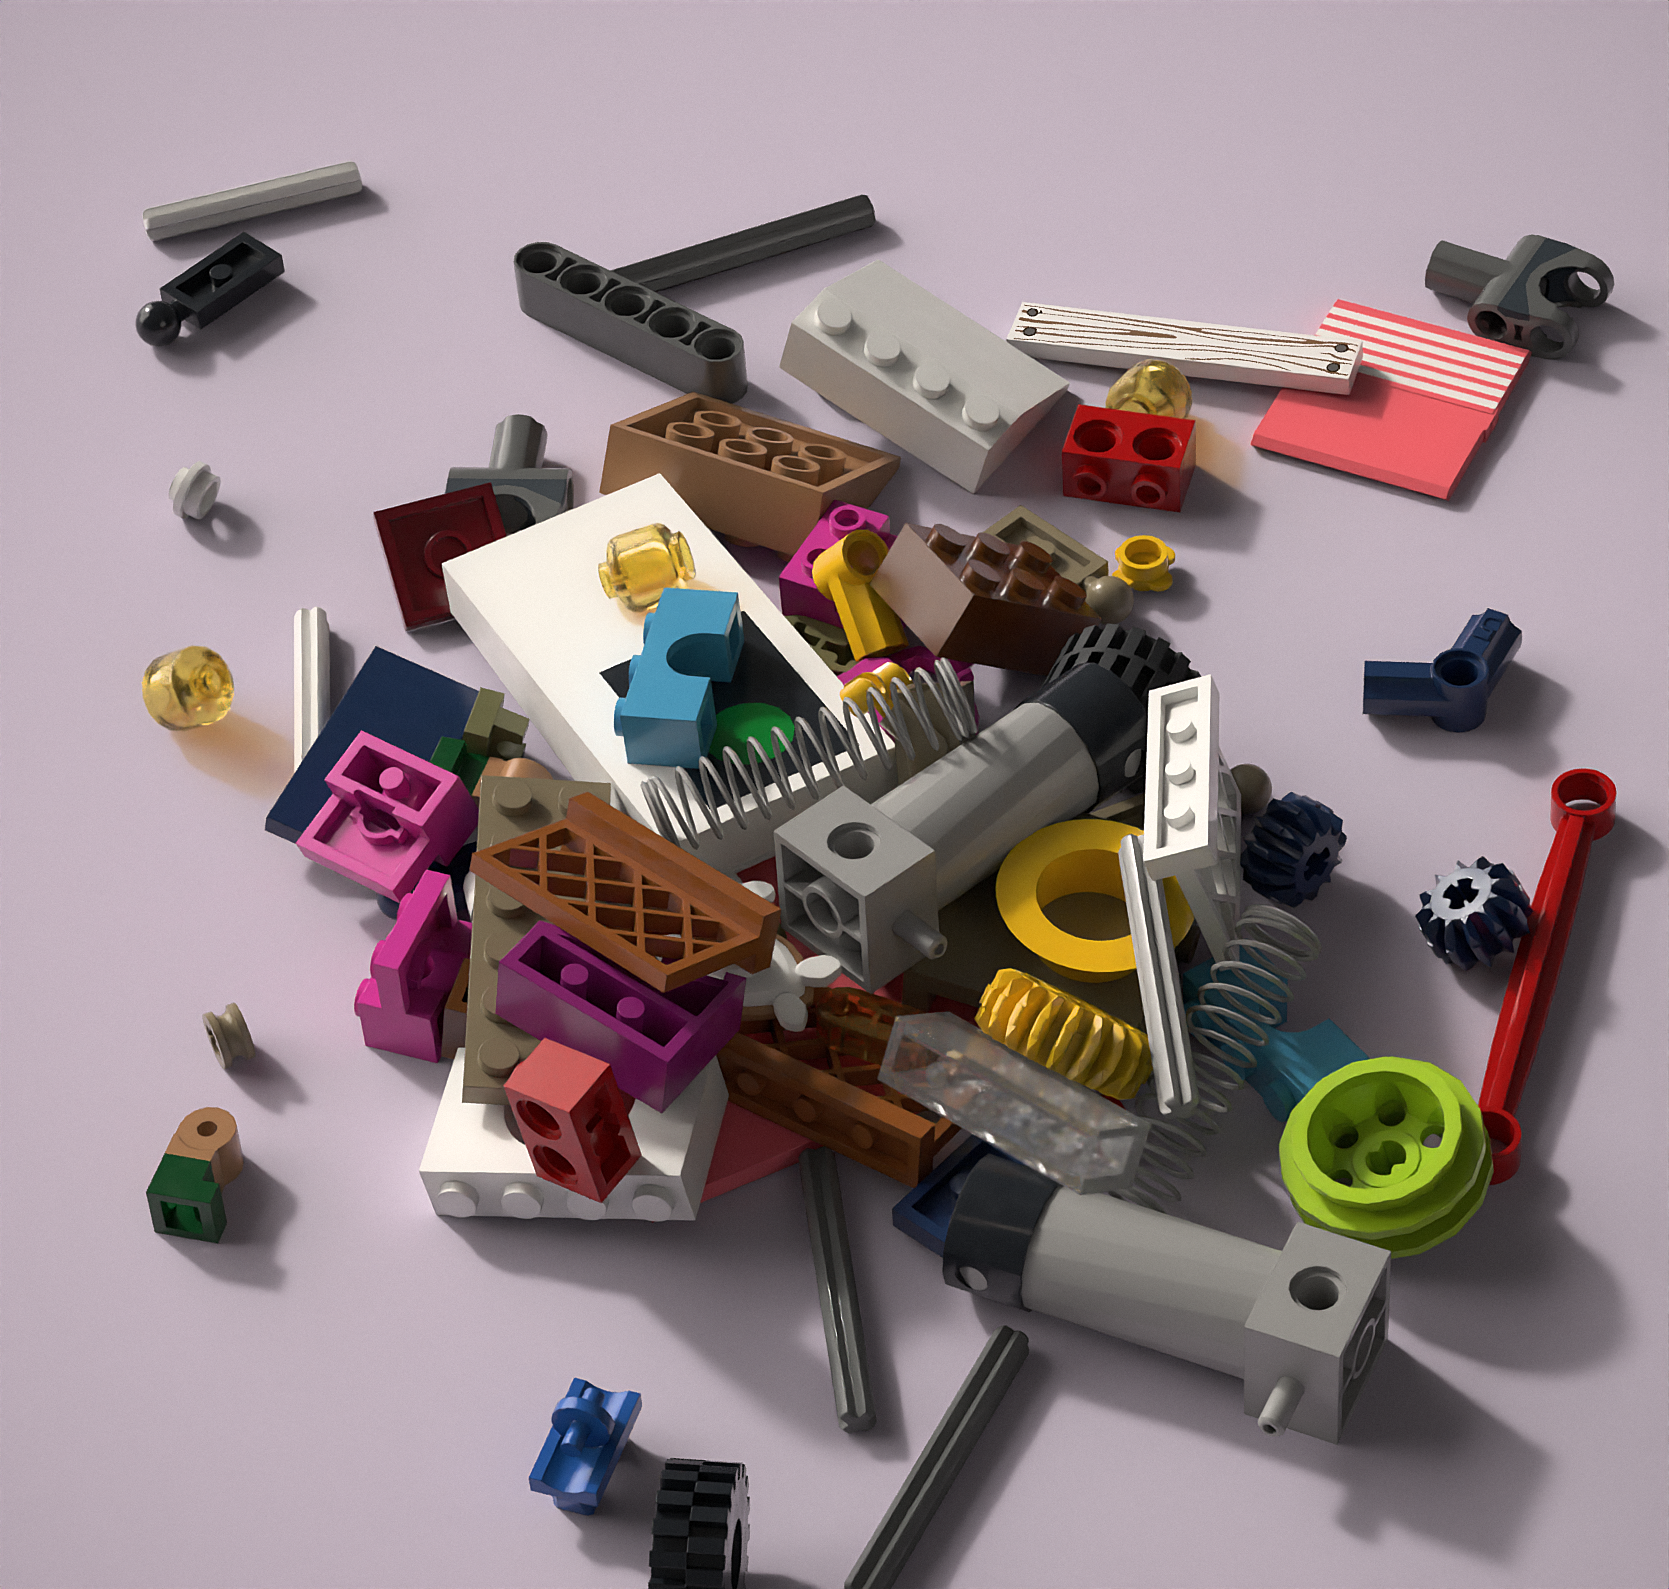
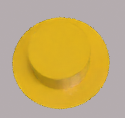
[996,819,1194,983]

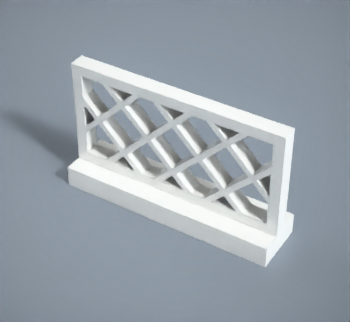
[1143,674,1241,971]

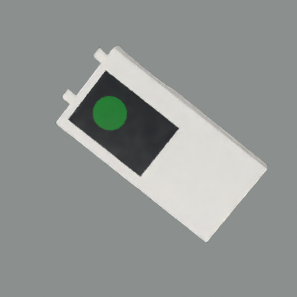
[442,473,898,884]

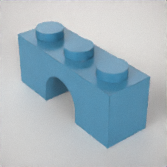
[614,587,745,769]
[1183,938,1370,1122]

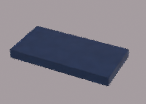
[265,646,479,844]

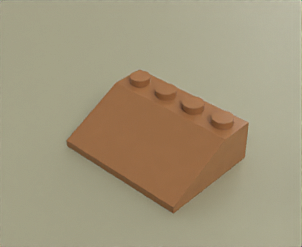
[599,392,901,562]

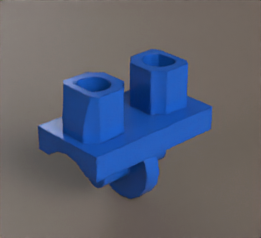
[529,1378,642,1516]

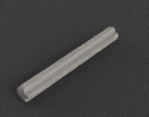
[1118,834,1200,1119]

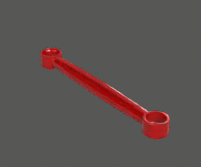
[1478,768,1617,1185]

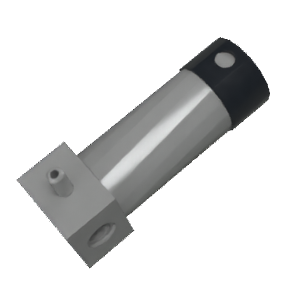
[774,663,1148,994]
[942,1154,1391,1445]

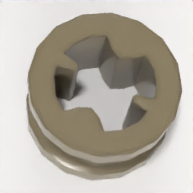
[202,1003,256,1069]

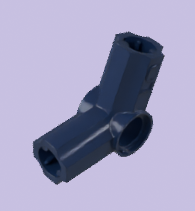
[1363,608,1522,733]

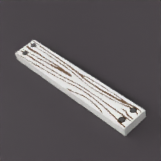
[1006,302,1363,395]

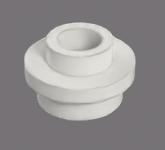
[168,461,221,520]

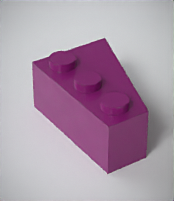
[495,920,747,1114]

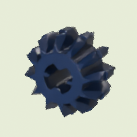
[1240,792,1347,908]
[1415,856,1534,972]

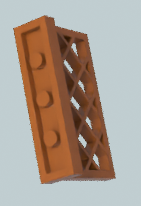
[469,792,782,993]
[716,987,1007,1188]

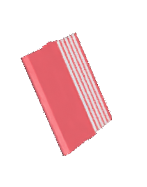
[1250,299,1532,501]

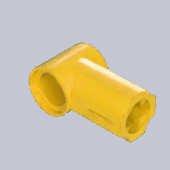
[812,530,909,662]

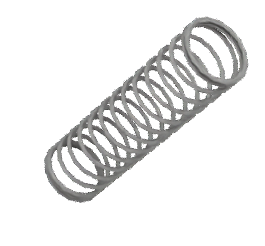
[640,657,977,850]
[1086,904,1322,1214]

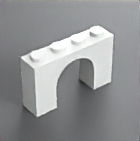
[419,1048,729,1222]

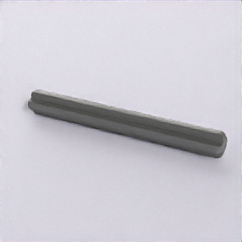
[610,194,875,292]
[798,1146,877,1433]
[844,1325,1029,1589]

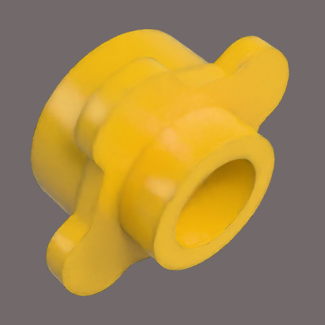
[1112,535,1175,592]

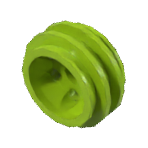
[1279,1056,1494,1259]

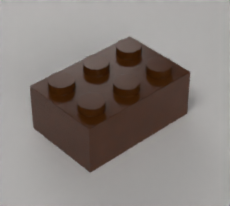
[870,523,1103,676]

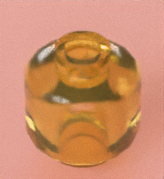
[1105,359,1193,419]
[598,522,696,613]
[142,645,234,731]

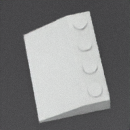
[779,259,1070,494]

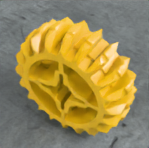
[975,968,1153,1100]

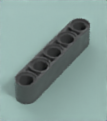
[513,242,748,404]

